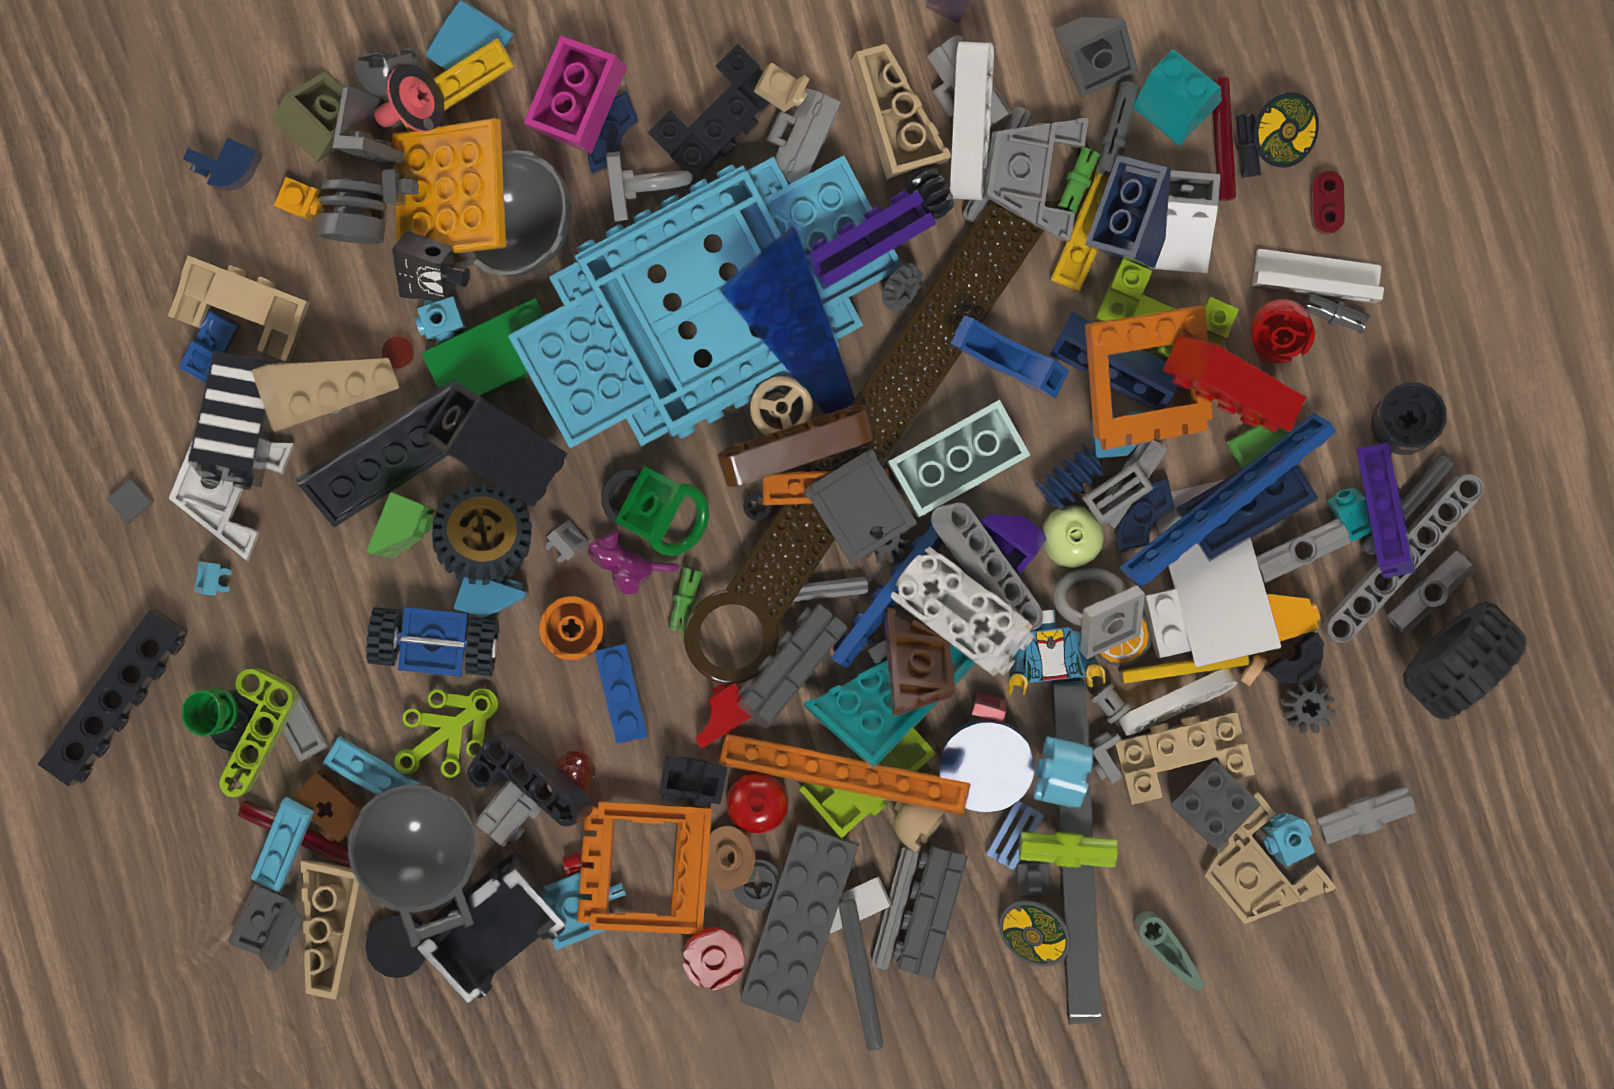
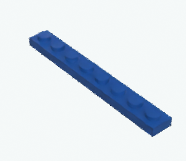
[1119,413,1336,588]

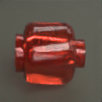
[555,751,596,794]

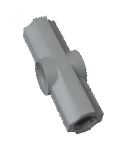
[1099,440,1167,529]
[1256,519,1351,583]
[1386,551,1475,635]
[1316,786,1416,845]

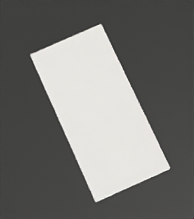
[1157,480,1281,667]

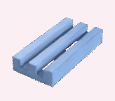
[985,800,1044,870]

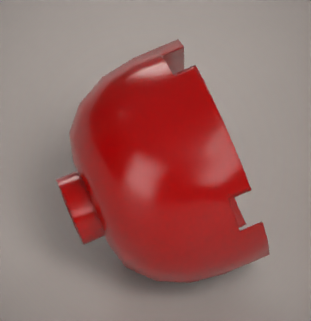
[1250,299,1316,363]
[726,772,789,835]

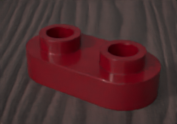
[1310,170,1345,235]

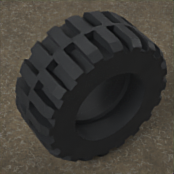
[1403,601,1527,720]

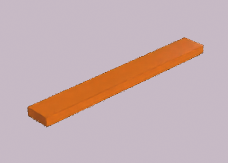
[719,733,971,816]

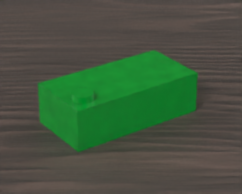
[421,298,546,399]

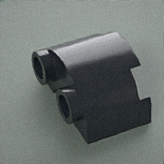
[1261,632,1324,684]
[659,755,728,808]

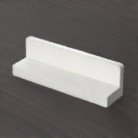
[1252,249,1384,303]

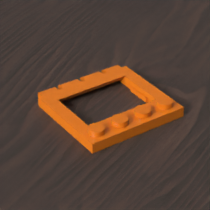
[1085,306,1213,450]
[577,801,712,934]

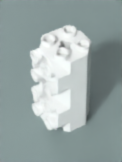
[891,547,1034,676]

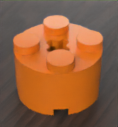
[539,596,606,660]

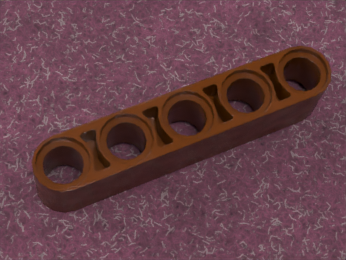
[718,405,874,487]

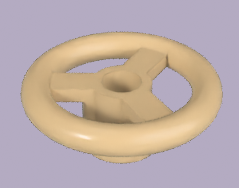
[750,376,813,435]

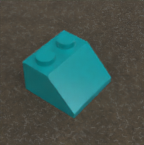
[1133,49,1222,146]

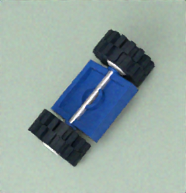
[366,607,499,677]

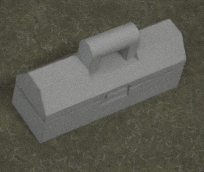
[927,34,1013,130]
[766,88,841,185]

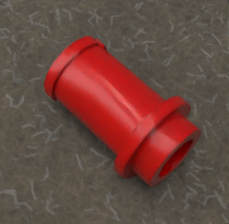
[562,852,593,876]

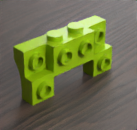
[1095,258,1239,358]
[799,728,936,838]

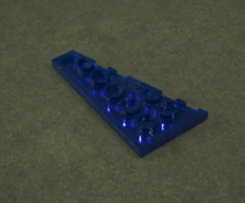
[718,225,855,415]

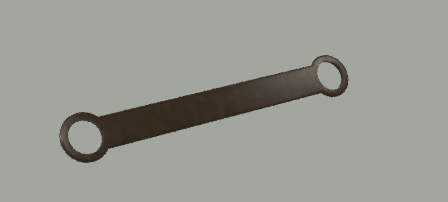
[684,122,1095,684]

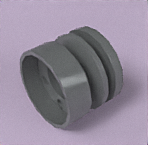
[317,178,387,244]

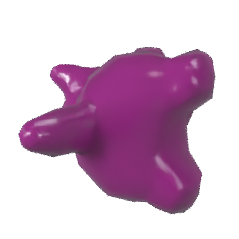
[588,530,679,595]

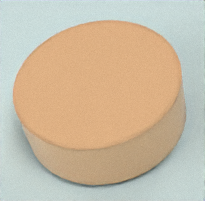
[1240,655,1267,686]

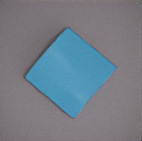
[425,0,515,70]

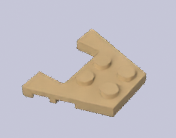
[1203,791,1336,924]

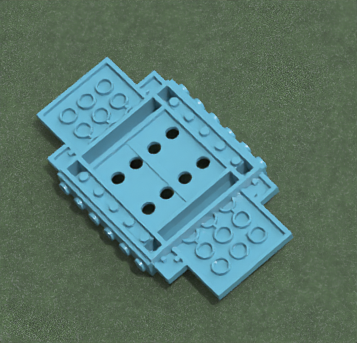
[508,155,902,448]

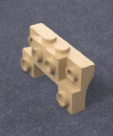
[168,256,310,363]
[1114,711,1255,805]

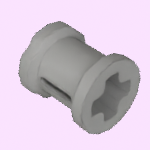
[1090,682,1132,724]

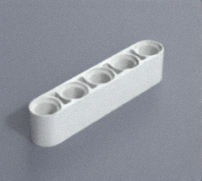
[950,42,994,200]

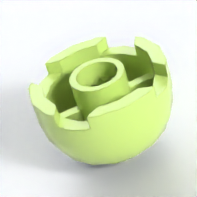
[1042,505,1104,568]

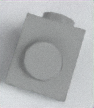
[1092,732,1123,784]

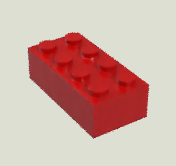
[1163,336,1306,433]

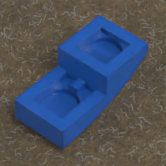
[179,310,240,383]

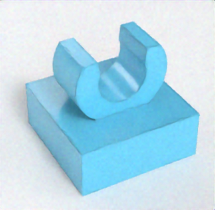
[194,561,232,596]

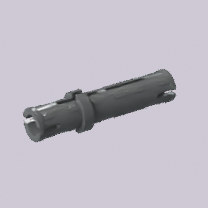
[1096,81,1139,177]

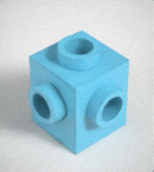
[415,296,467,344]
[1262,813,1315,866]

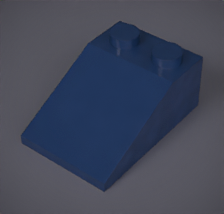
[1085,155,1171,268]

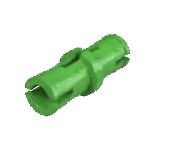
[1058,147,1100,214]
[668,567,703,633]

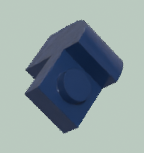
[183,137,263,191]

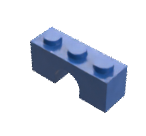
[595,643,650,744]

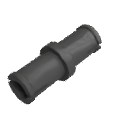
[1303,293,1370,334]

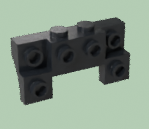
[648,44,772,182]

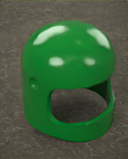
[182,688,238,737]

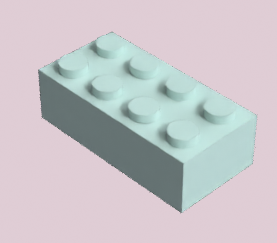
[887,400,1030,518]

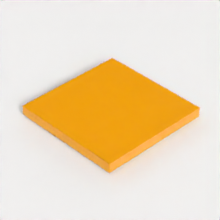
[392,118,506,254]

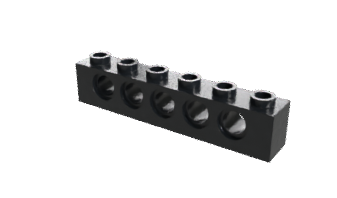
[37,609,188,787]

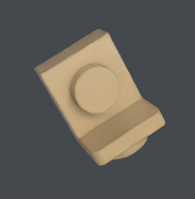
[753,62,810,112]

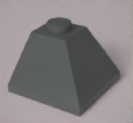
[1054,17,1138,97]

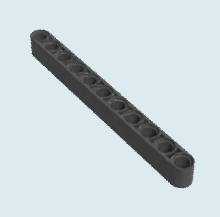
[1052,680,1101,1025]

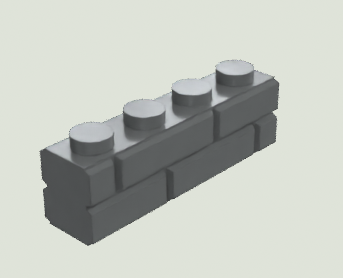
[737,604,847,728]
[892,844,968,979]

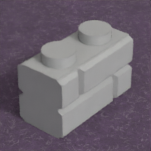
[474,780,542,847]

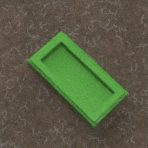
[1225,425,1292,470]

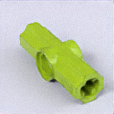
[1019,831,1118,868]

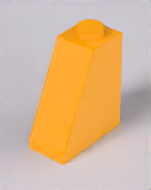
[1267,594,1321,641]

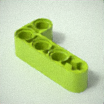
[219,668,299,797]

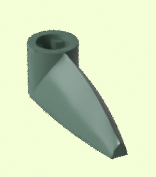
[1134,911,1205,991]

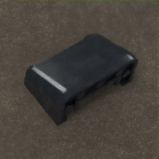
[417,852,566,1003]

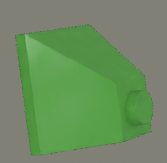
[366,492,434,559]

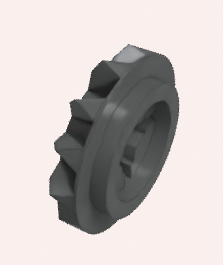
[882,263,923,311]
[733,859,781,910]

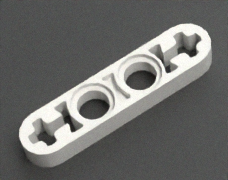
[1119,668,1237,736]

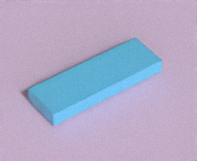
[323,736,421,795]
[251,797,314,893]

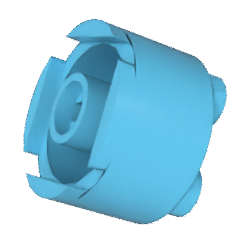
[1034,736,1093,808]

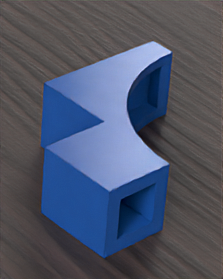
[951,316,1070,399]

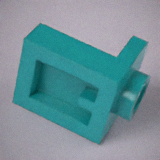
[1327,488,1372,542]

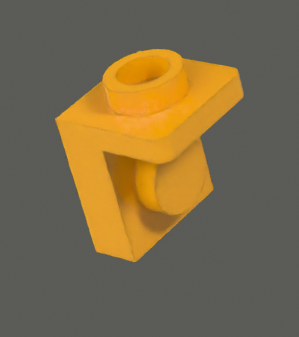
[274,177,323,222]

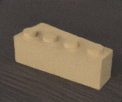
[851,44,952,180]
[251,358,399,432]
[301,858,368,1000]

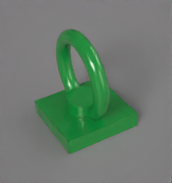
[614,466,709,556]

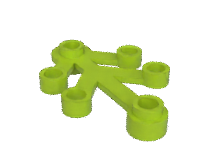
[394,688,498,778]

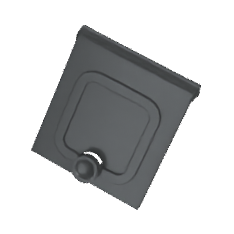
[804,449,917,564]

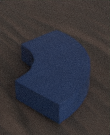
[587,92,639,175]
[1117,478,1175,553]

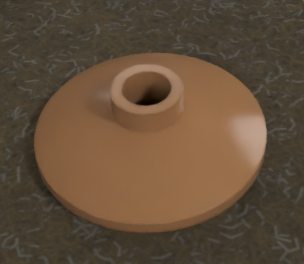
[707,826,755,890]

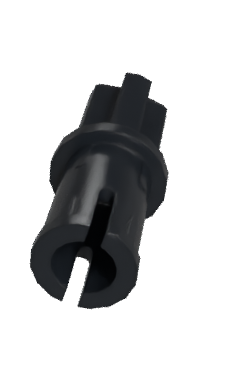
[1236,114,1262,178]

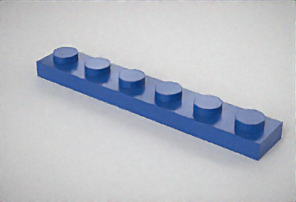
[831,515,953,669]

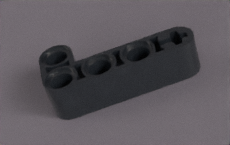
[467,730,593,827]

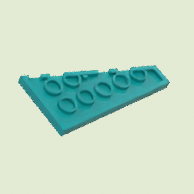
[804,644,976,768]

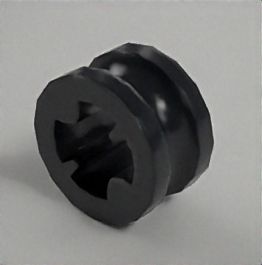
[743,493,772,521]

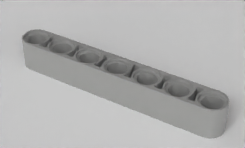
[1321,474,1484,643]

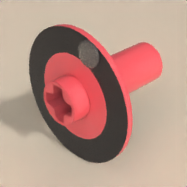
[374,64,444,132]

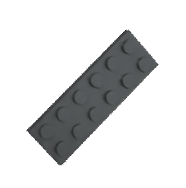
[740,823,859,1023]

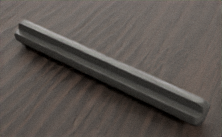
[839,899,883,1051]

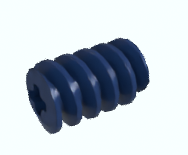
[1034,444,1105,510]

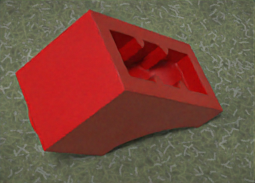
[695,683,752,749]

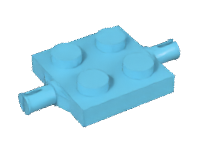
[544,872,626,950]

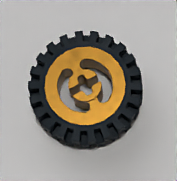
[432,483,532,585]

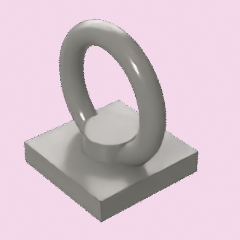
[607,151,693,221]
[1053,568,1145,659]

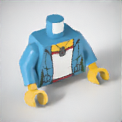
[1007,609,1106,695]

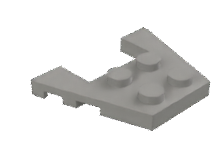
[983,118,1089,241]

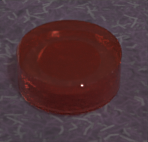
[382,337,415,369]

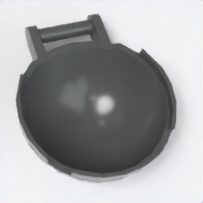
[454,150,572,277]
[348,785,478,947]

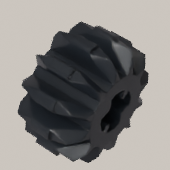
[905,165,954,220]

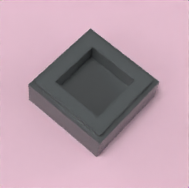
[106,479,153,523]

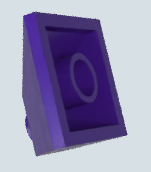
[969,514,1047,576]

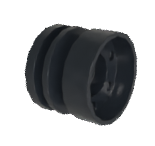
[1371,382,1447,455]

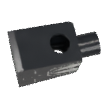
[392,231,470,301]

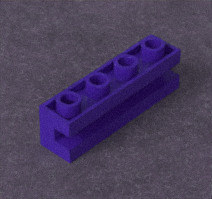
[804,190,937,290]
[1357,442,1416,578]

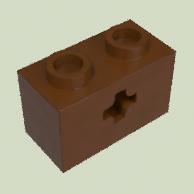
[292,770,364,842]

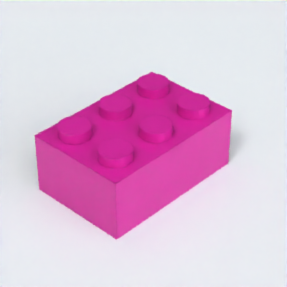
[524,36,627,154]

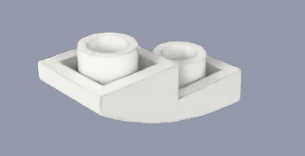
[830,876,892,933]

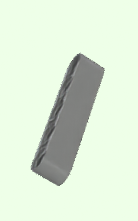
[931,503,1043,630]

